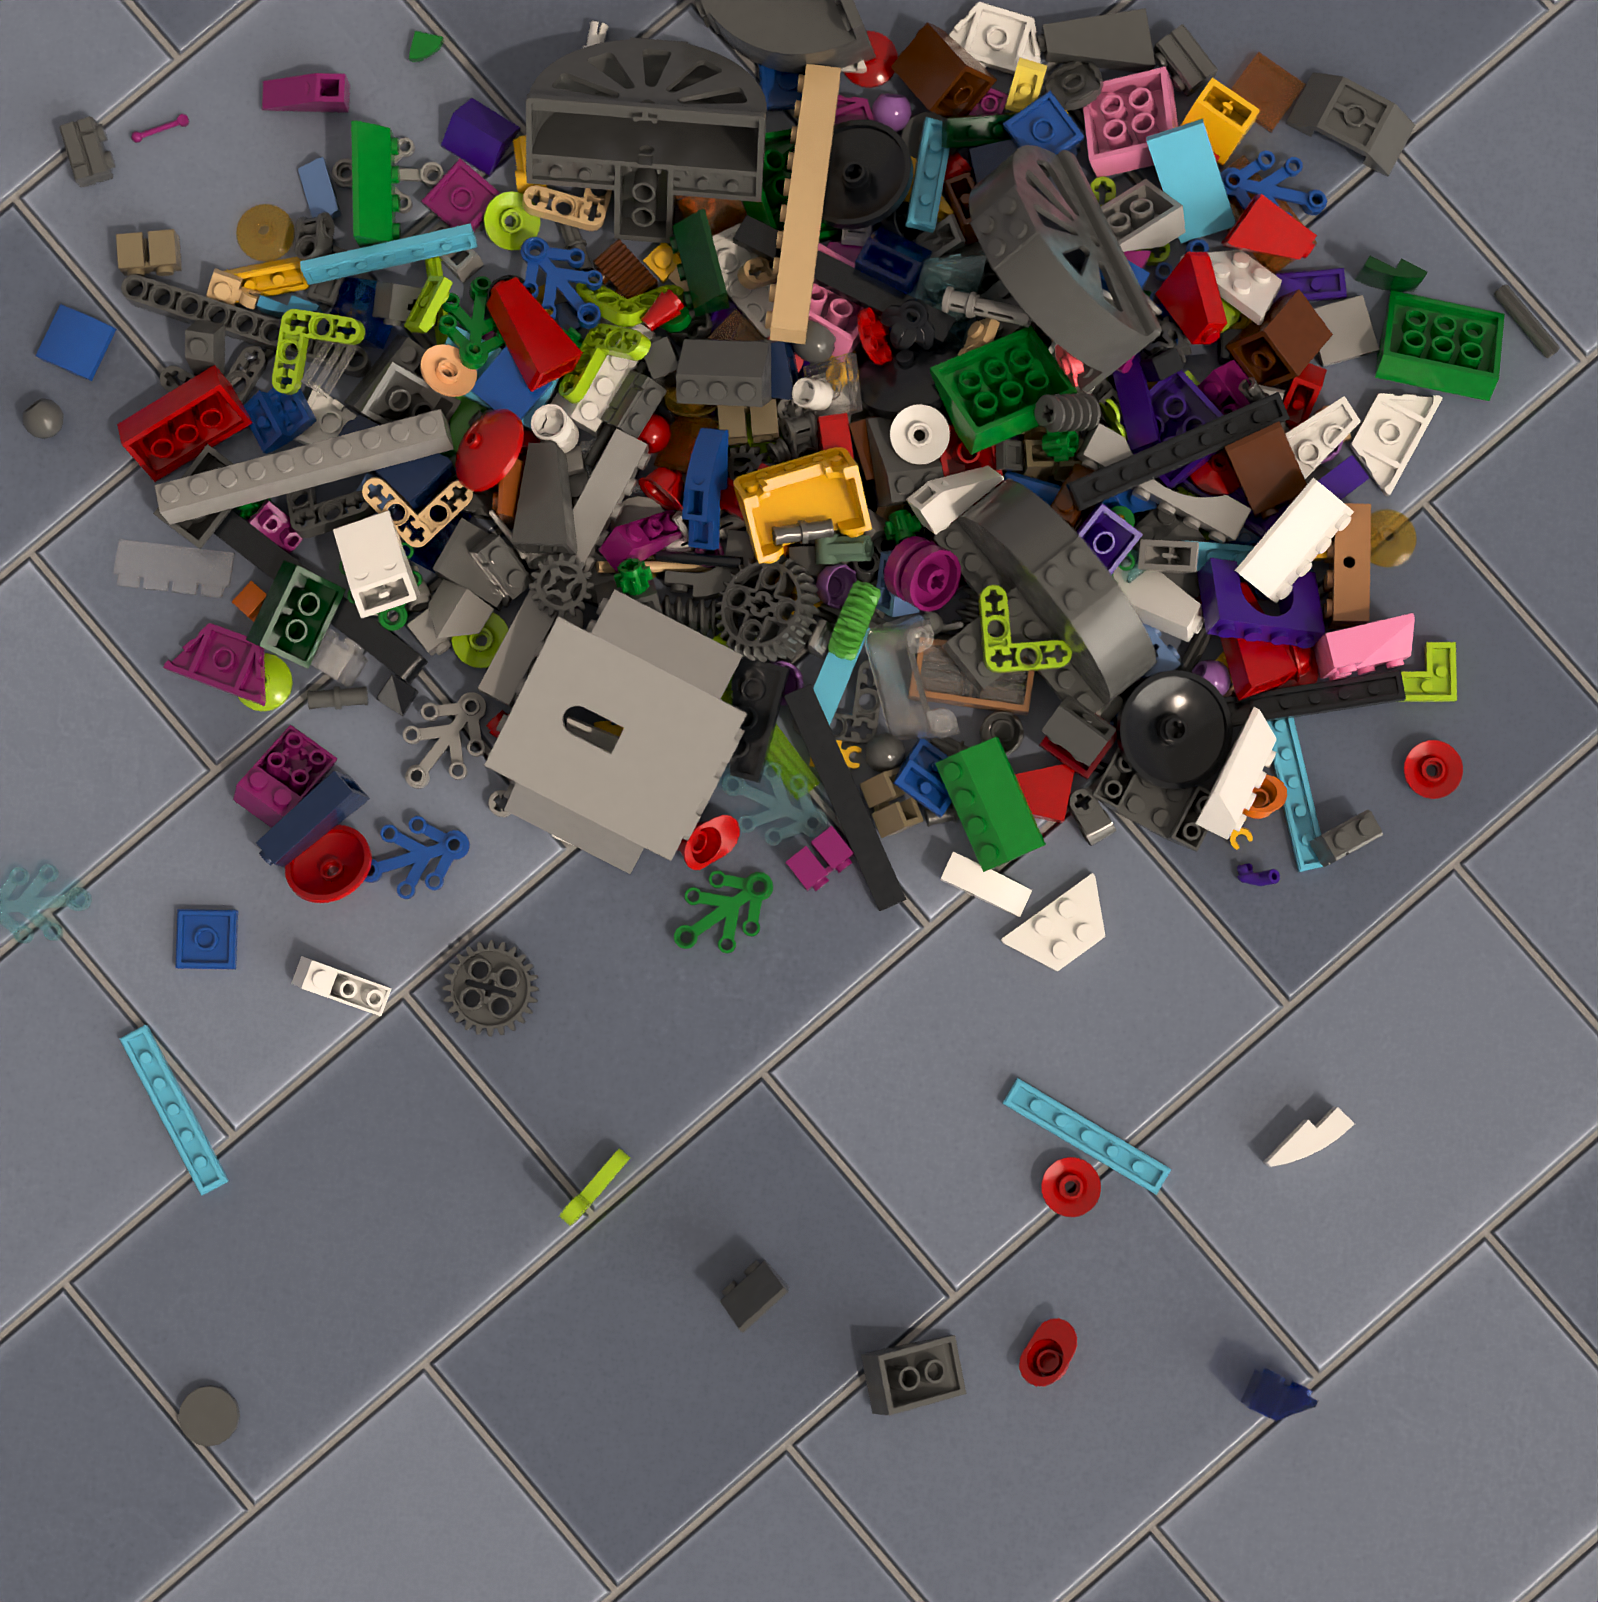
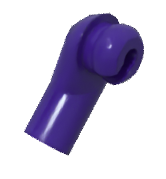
[1237,863,1280,886]

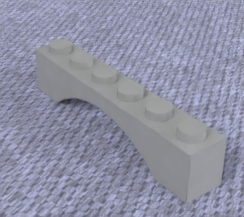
[1075,423,1251,544]

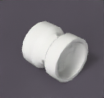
[792,377,833,411]

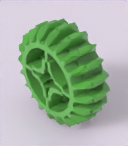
[828,580,881,661]

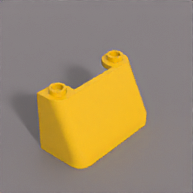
[733,447,872,564]

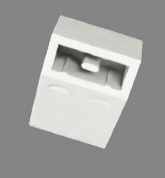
[333,510,420,618]

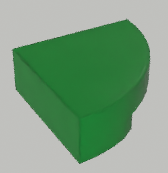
[408,31,444,62]

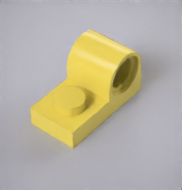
[1005,58,1047,112]

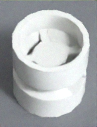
[531,404,579,453]

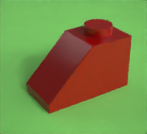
[1283,363,1327,430]

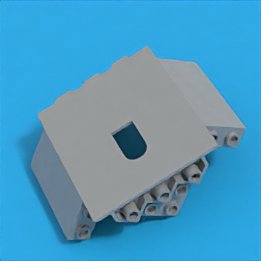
[484,590,747,874]

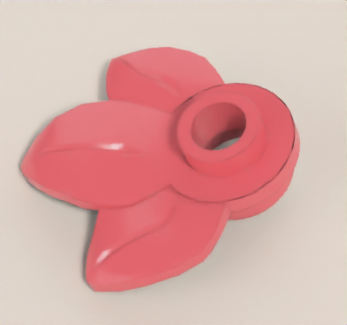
[1055,345,1084,388]

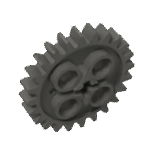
[442,940,539,1037]

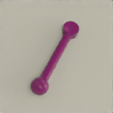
[131,114,189,143]

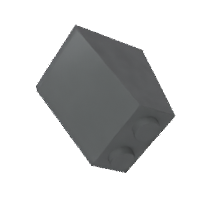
[433,518,529,611]

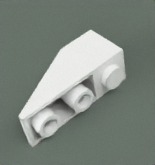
[906,466,1004,535]
[291,956,391,1016]

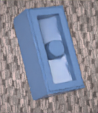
[298,157,342,219]

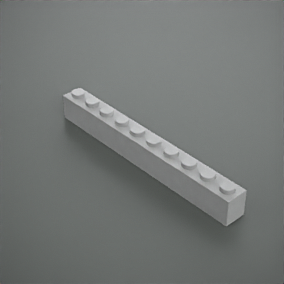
[154,409,454,525]
[478,428,651,708]

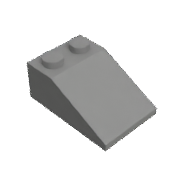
[1101,179,1185,252]

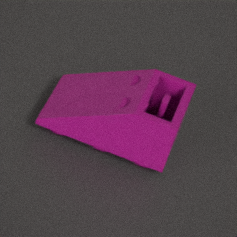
[233,725,338,828]

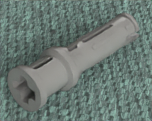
[942,286,1032,328]

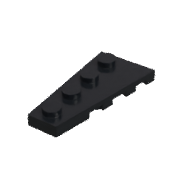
[730,656,790,783]

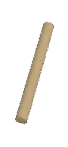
[596,561,712,573]

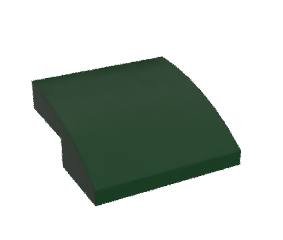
[1355,255,1427,292]

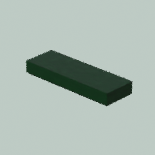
[941,112,1019,148]

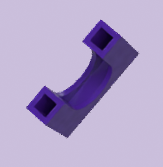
[1197,558,1325,648]

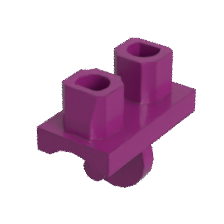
[248,499,303,554]

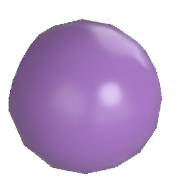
[871,94,912,132]
[1192,659,1231,696]

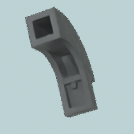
[664,530,755,601]

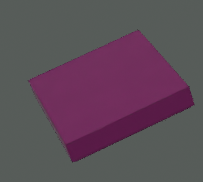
[422,158,501,231]

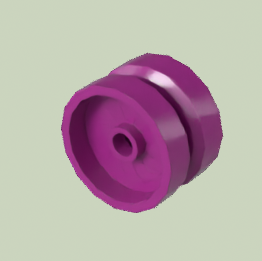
[884,536,961,612]

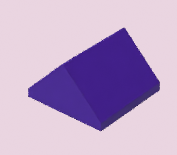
[441,98,521,177]
[1076,502,1143,575]

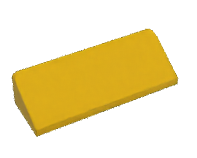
[224,256,310,303]

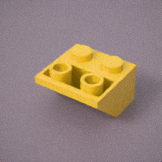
[1180,77,1260,166]

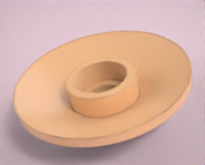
[420,344,477,397]

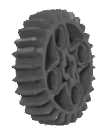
[714,555,821,663]

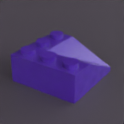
[1119,370,1224,490]

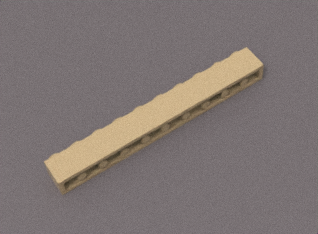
[765,64,841,344]

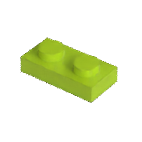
[404,275,453,333]

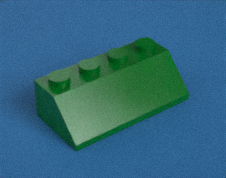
[351,121,401,248]
[935,736,1046,872]

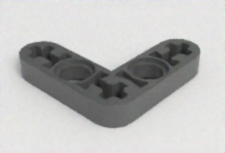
[160,346,268,405]
[286,486,375,539]
[792,659,885,745]

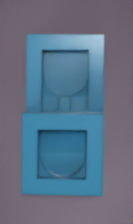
[256,295,323,320]

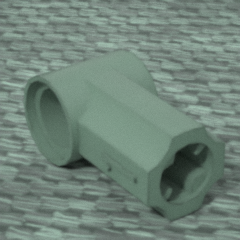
[815,534,874,565]

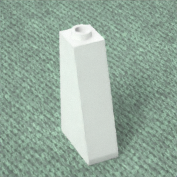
[1113,549,1204,642]

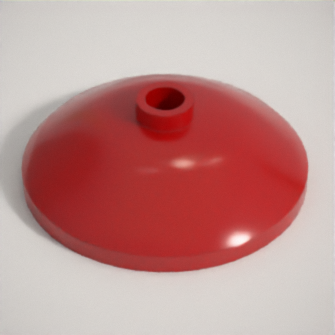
[455,409,524,492]
[285,825,372,903]

